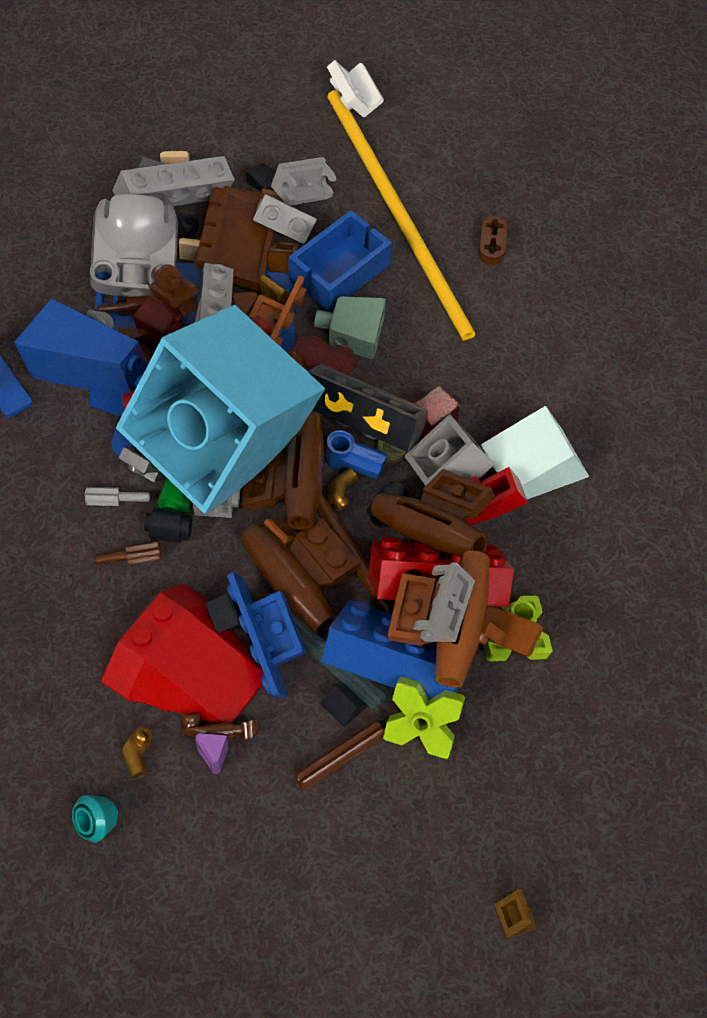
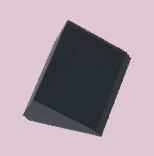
[321,682,368,728]

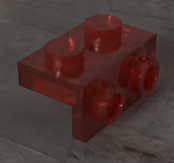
[294,336,358,376]

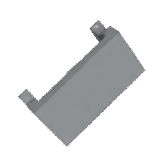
[271,157,336,205]
[413,562,475,642]

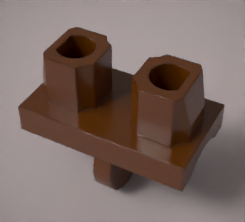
[148,264,199,316]

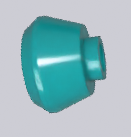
[72,795,118,843]

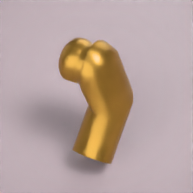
[327,468,358,511]
[122,726,153,780]

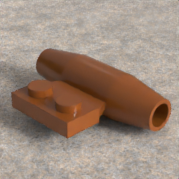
[388,551,490,688]

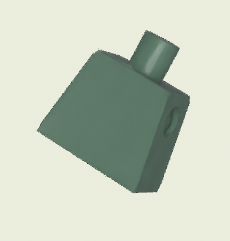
[314,296,386,359]

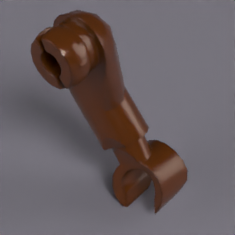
[182,713,258,739]

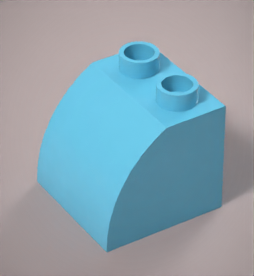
[116,305,325,514]

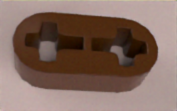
[479,216,508,265]

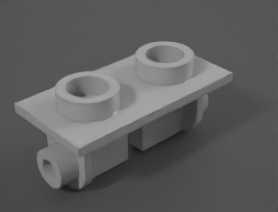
[253,194,317,244]

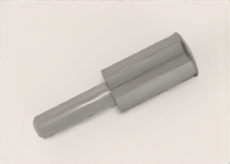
[84,487,151,506]

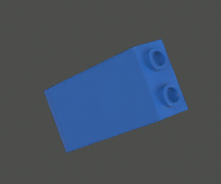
[14,298,147,396]

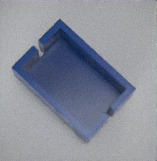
[288,210,392,312]

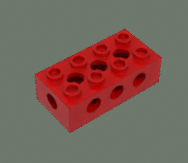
[368,537,514,607]

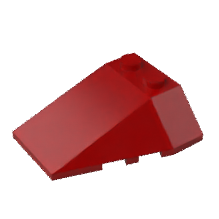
[101,584,264,724]

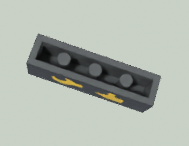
[308,364,429,452]

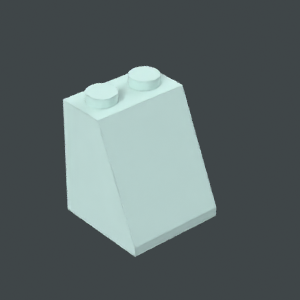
[481,406,589,499]

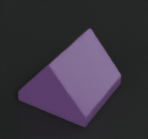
[195,733,229,774]

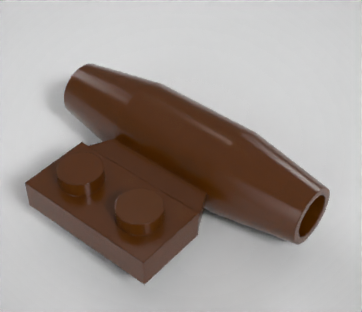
[242,412,325,530]
[371,469,495,556]
[241,517,360,635]

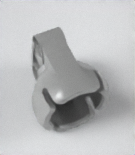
[90,194,178,298]

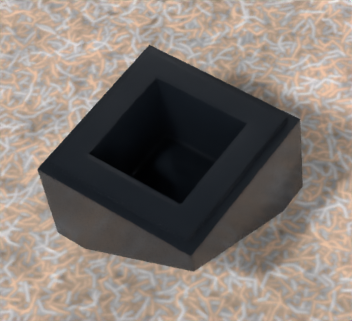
[205,594,242,633]

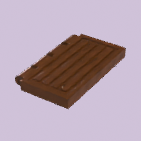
[194,186,274,292]

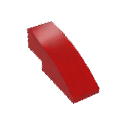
[466,467,528,525]

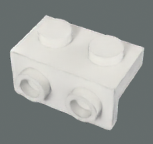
[327,60,384,117]

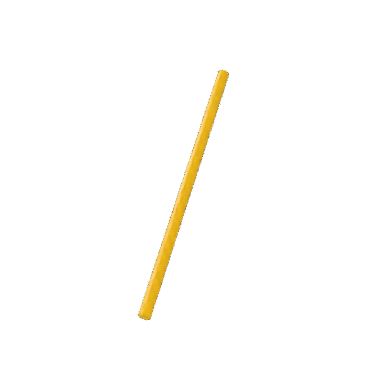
[327,90,475,341]

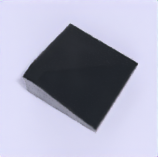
[246,164,276,191]

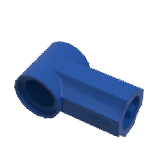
[325,430,388,480]

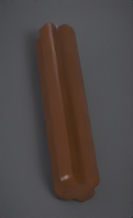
[295,721,385,790]

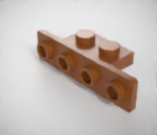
[249,275,307,347]
[479,606,543,657]

